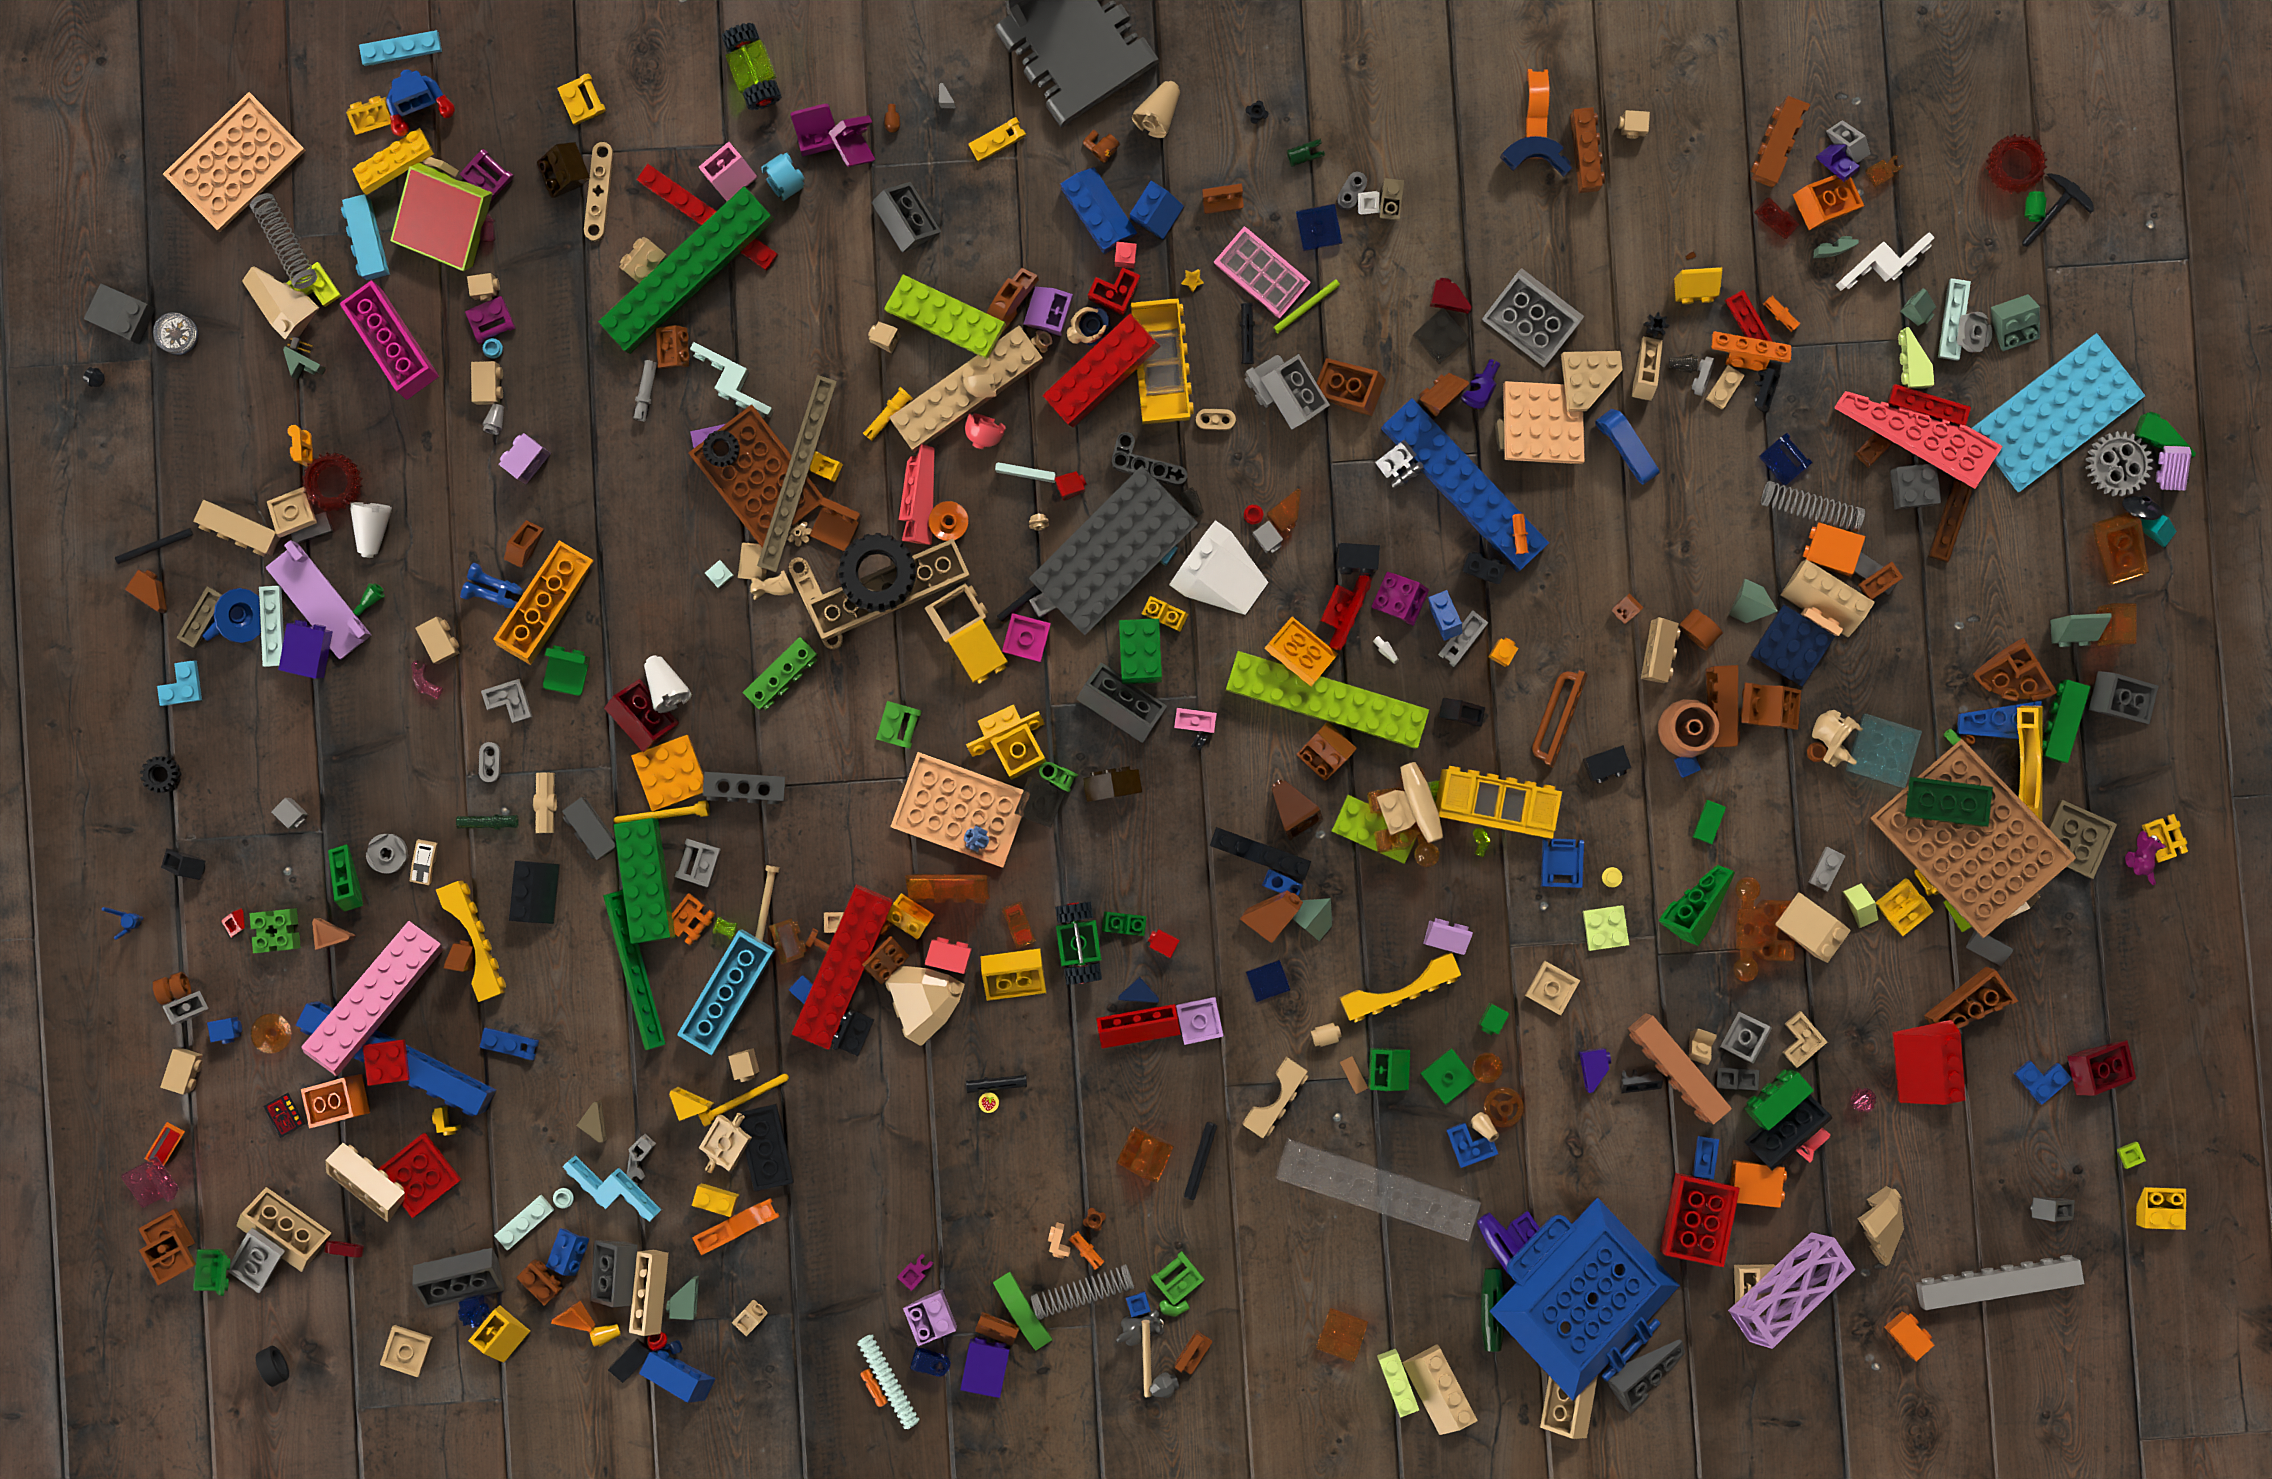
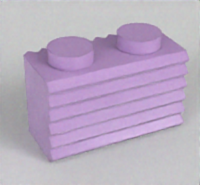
[2156,446,2191,491]

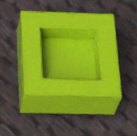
[2117,1142,2146,1169]

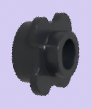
[1245,101,1269,124]

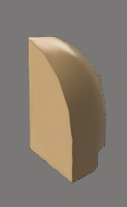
[963,373,996,398]

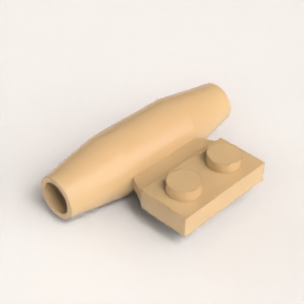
[1377,762,1443,843]

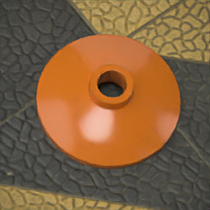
[929,501,969,541]

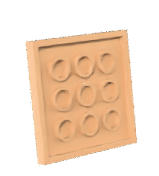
[1503,381,1585,464]

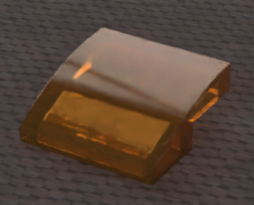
[1316,1308,1368,1363]

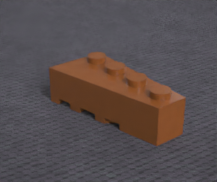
[1706,665,1740,748]
[1924,967,2018,1029]

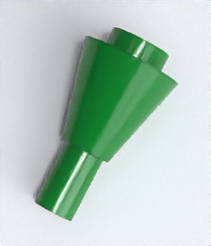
[353,583,385,616]

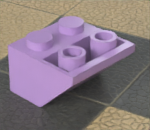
[1423,918,1473,955]
[903,1290,957,1346]

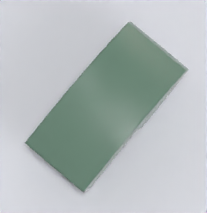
[1814,236,1859,258]

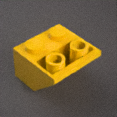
[2136,1187,2186,1230]
[468,1305,530,1363]

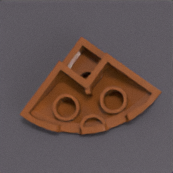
[1973,638,2057,701]

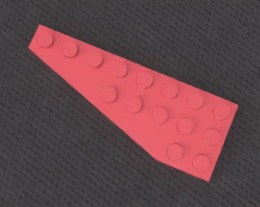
[1835,391,2003,489]

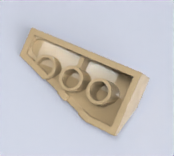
[242,266,319,340]

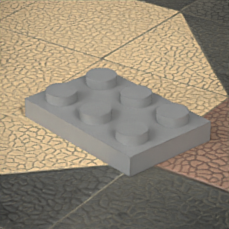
[226,1228,285,1293]

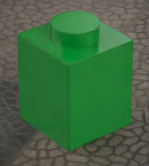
[1478,1003,1510,1036]

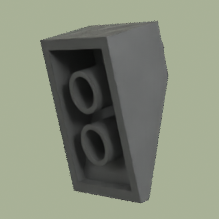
[84,284,155,344]
[2089,671,2159,724]

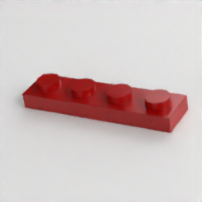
[1888,384,1971,426]

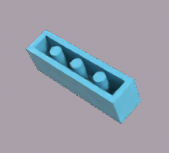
[341,194,390,280]

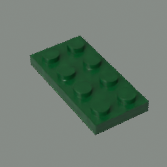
[1905,777,1993,827]

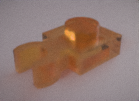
[1865,155,1904,187]

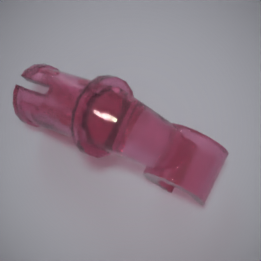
[482,213,496,241]
[411,660,443,699]

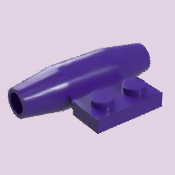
[1476,1211,1540,1273]

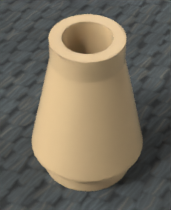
[1471,1112,1499,1142]

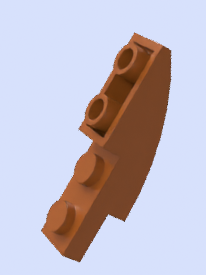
[987,268,1039,334]

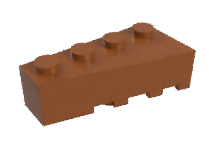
[1750,96,1810,188]

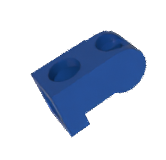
[1262,869,1303,896]

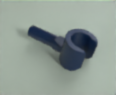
[659,1340,683,1354]

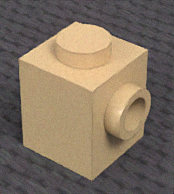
[1618,110,1650,139]
[467,273,500,301]

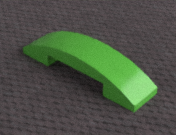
[993,1271,1053,1351]

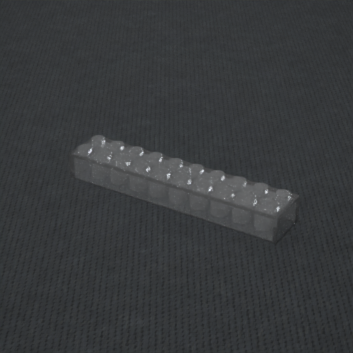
[1275,1138,1481,1242]

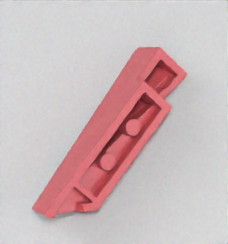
[899,444,934,545]

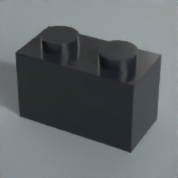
[1583,745,1631,784]

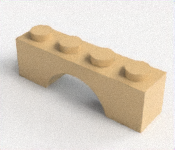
[1242,1056,1308,1138]

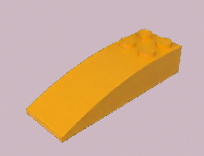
[493,540,593,665]

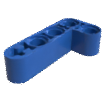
[1595,409,1660,485]

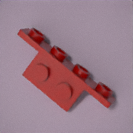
[1321,576,1372,651]

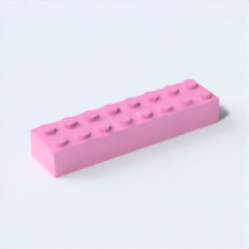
[301,921,443,1076]

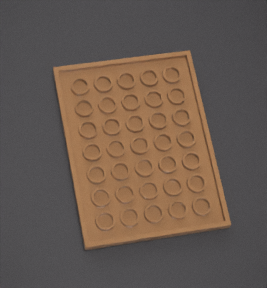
[1870,739,2076,938]

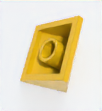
[669,1087,714,1121]

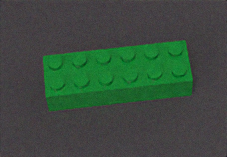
[614,818,676,944]

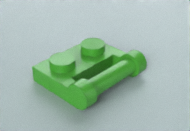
[876,701,922,749]
[1151,1251,1205,1305]

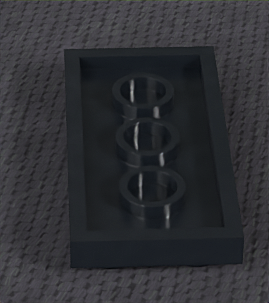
[1744,1095,1833,1171]
[738,1103,794,1192]

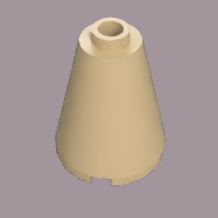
[1132,81,1180,138]

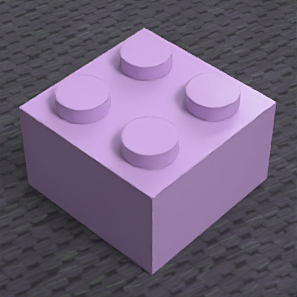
[499,433,551,484]

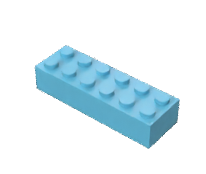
[677,929,776,1055]

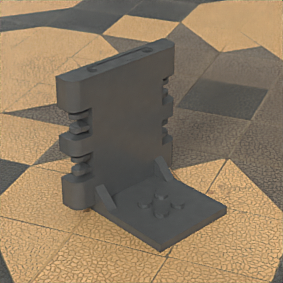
[995,0,1159,128]

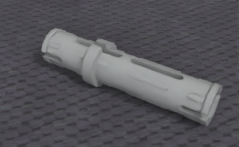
[633,360,658,421]

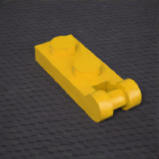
[968,117,1026,163]

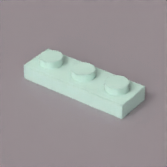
[494,1195,554,1251]

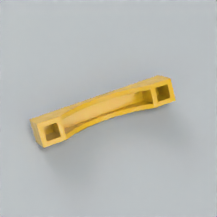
[2017,706,2043,821]
[436,881,506,1002]
[1339,952,1461,1022]

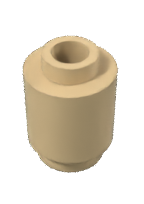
[1311,1023,1342,1047]

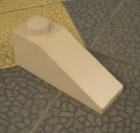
[1632,336,1663,401]

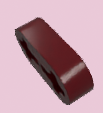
[324,1241,364,1257]

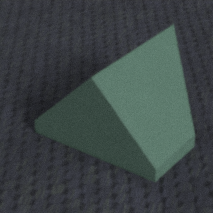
[1728,579,1778,623]
[1292,898,1332,941]

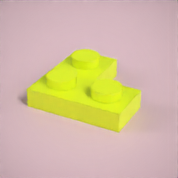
[286,262,341,307]

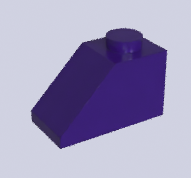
[1579,1048,1611,1093]

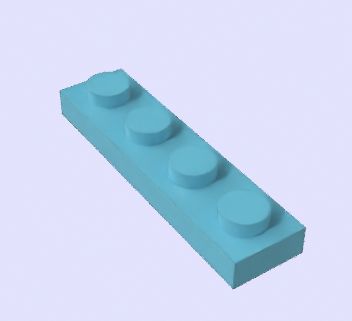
[359,30,442,66]

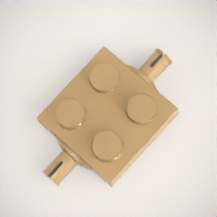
[699,1113,752,1173]

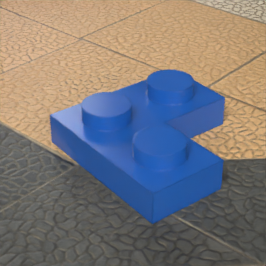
[2014,1060,2072,1105]
[1446,1122,1498,1168]

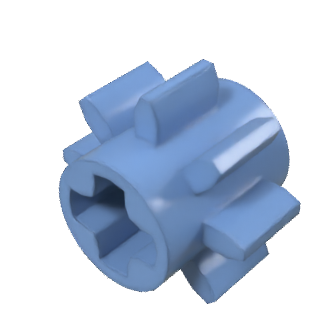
[964,826,989,852]

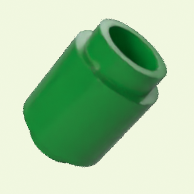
[2025,191,2047,222]

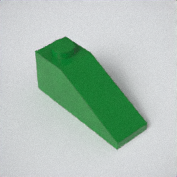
[2133,412,2196,458]
[328,844,363,911]

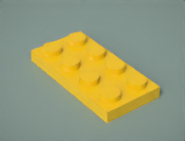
[352,128,434,195]

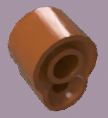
[1678,608,1723,651]

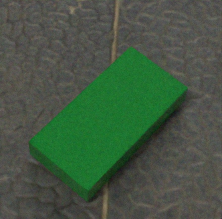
[1692,800,1726,844]

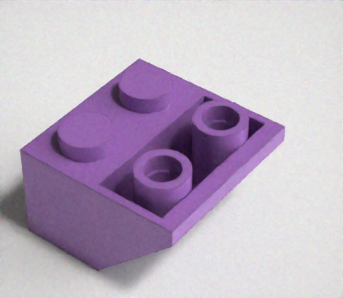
[1024,286,1073,336]

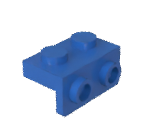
[546,1228,589,1276]

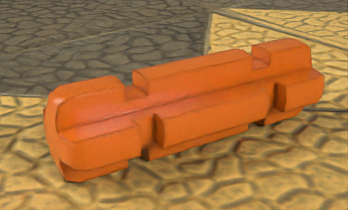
[861,1369,888,1407]

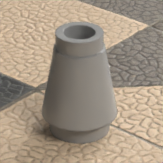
[482,404,504,435]

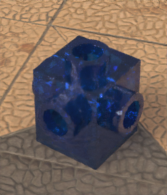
[458,1294,489,1328]

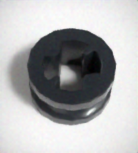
[1191,731,1208,751]

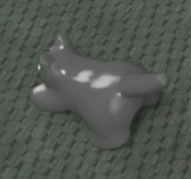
[1116,1310,1164,1346]

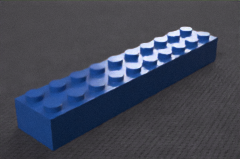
[1381,398,1549,572]
[296,1001,496,1116]

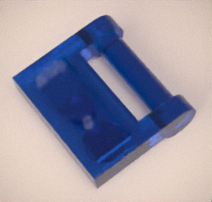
[1759,432,1813,486]

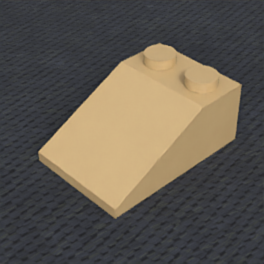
[1775,892,1851,963]

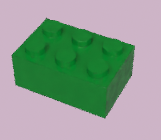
[1119,618,1162,684]
[1744,1069,1814,1131]

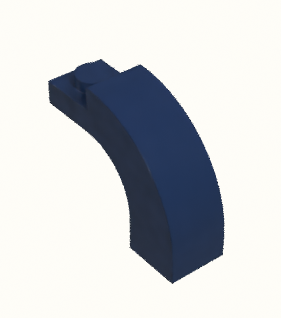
[1500,136,1572,177]

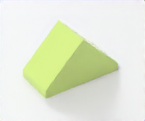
[1843,883,1878,928]

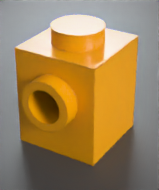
[1488,637,1518,667]

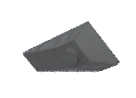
[1608,1339,1685,1414]

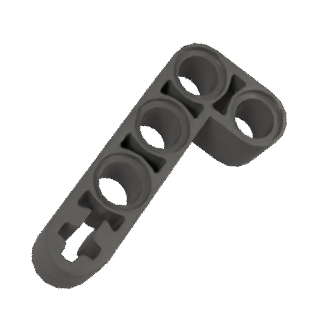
[1112,432,1187,487]

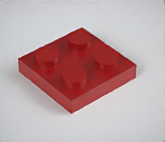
[363,1039,410,1086]

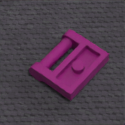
[459,149,514,202]
[465,296,516,344]

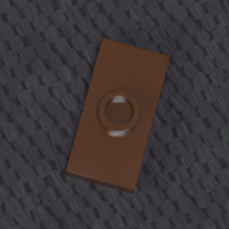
[1854,432,1894,468]

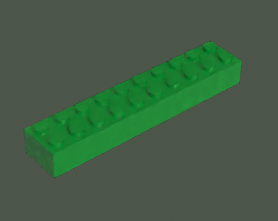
[598,186,775,354]

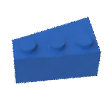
[639,1350,716,1403]

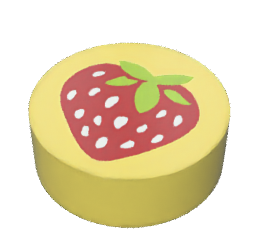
[979,1092,999,1113]

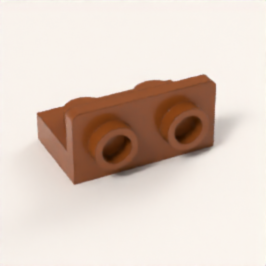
[1202,183,1244,214]
[656,325,690,369]
[516,1259,563,1306]
[975,1312,1019,1345]
[1174,1330,1212,1374]

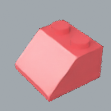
[925,937,972,974]

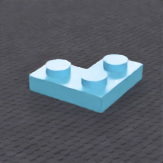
[157,661,202,706]

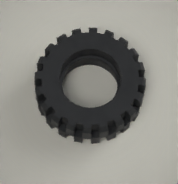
[838,533,916,612]

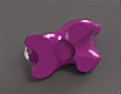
[2125,831,2166,885]

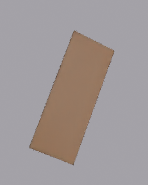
[1340,1056,1368,1094]

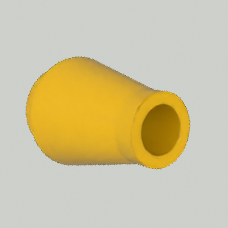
[589,1324,621,1347]

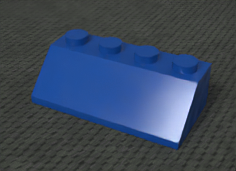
[1061,167,1137,255]

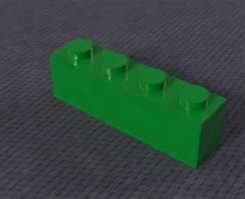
[2042,679,2090,763]

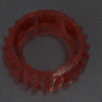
[1986,134,2047,194]
[302,452,363,511]

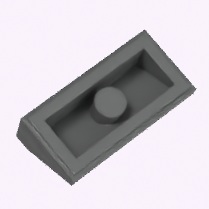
[1966,930,2014,966]

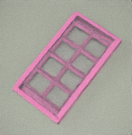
[1214,226,1311,319]

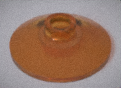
[251,1013,291,1054]

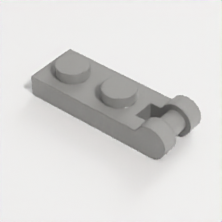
[1438,610,1488,667]

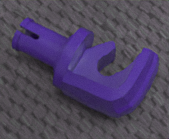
[1461,359,1500,409]

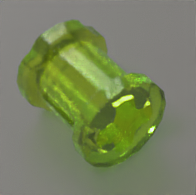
[712,916,738,940]

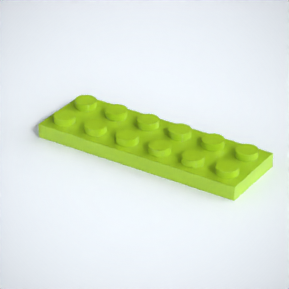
[884,275,1006,359]

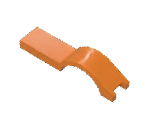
[1526,69,1549,159]
[692,1198,779,1255]

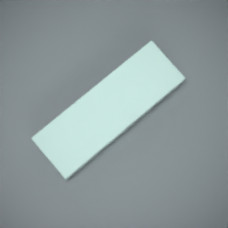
[995,462,1056,483]

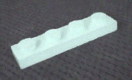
[1938,278,1971,361]
[259,586,284,667]

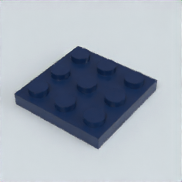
[1750,604,1835,687]

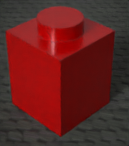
[1148,929,1180,958]

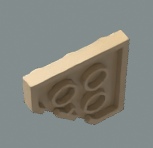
[1561,351,1623,412]

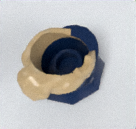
[1067,307,1112,346]

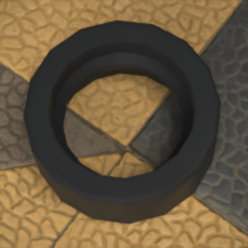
[255,1345,289,1387]

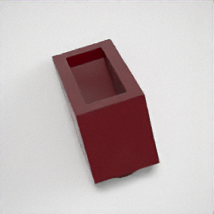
[1430,278,1471,314]

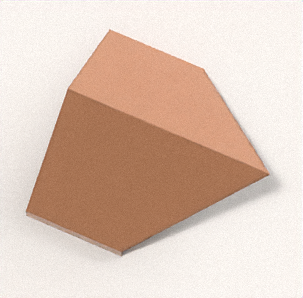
[312,918,356,950]

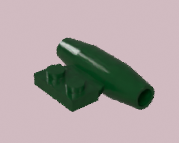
[1481,1268,1507,1352]

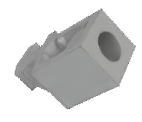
[626,1134,656,1185]

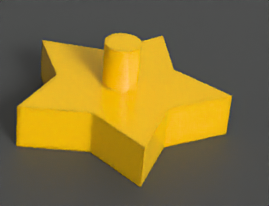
[1181,269,1204,292]

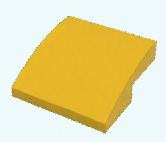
[1876,878,1934,936]

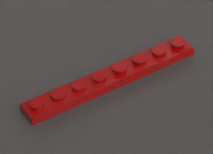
[636,164,778,271]

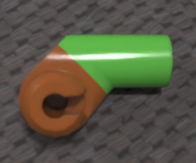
[1944,729,1975,747]

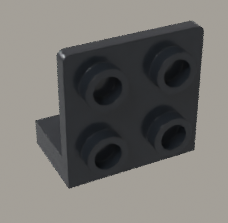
[831,1010,875,1056]

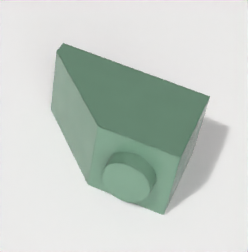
[1900,288,1936,326]
[666,1276,699,1320]

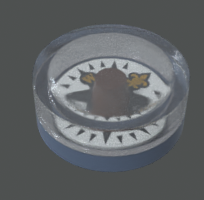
[153,312,198,355]

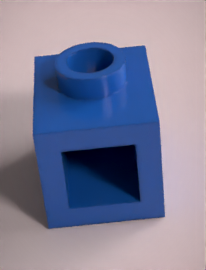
[207,1017,242,1044]

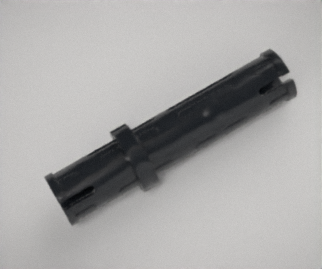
[1239,303,1255,364]
[966,1074,1027,1094]

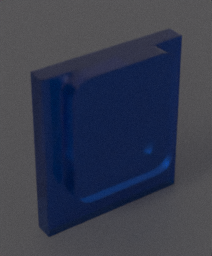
[1246,960,1290,1002]

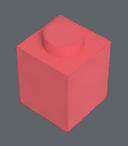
[1115,242,1137,268]

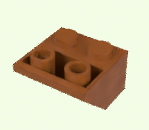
[1296,721,1357,781]

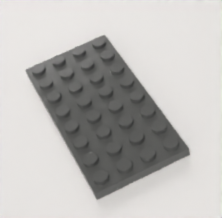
[1029,466,1198,635]

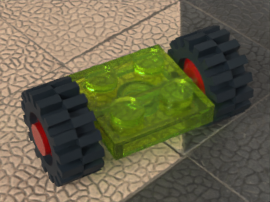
[721,23,782,110]

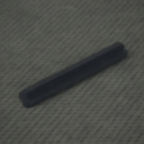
[1184,1122,1217,1200]

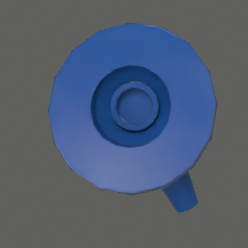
[202,588,261,643]

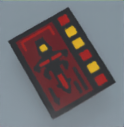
[263,1093,305,1138]

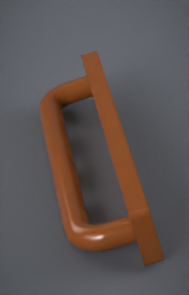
[1532,670,1588,768]

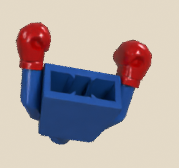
[386,69,455,137]

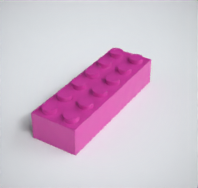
[339,280,439,400]

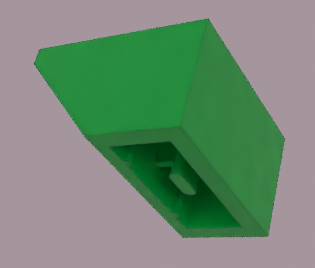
[1368,1048,1410,1091]

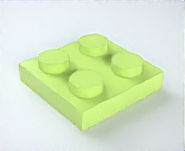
[1583,905,1629,951]

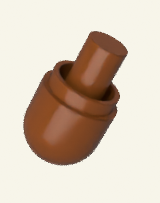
[884,104,900,133]

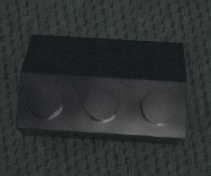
[509,860,560,924]

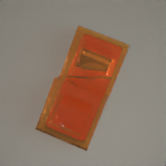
[1002,901,1036,948]

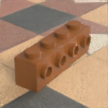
[1570,107,1605,193]

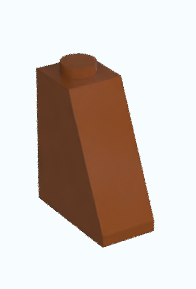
[1240,890,1303,943]

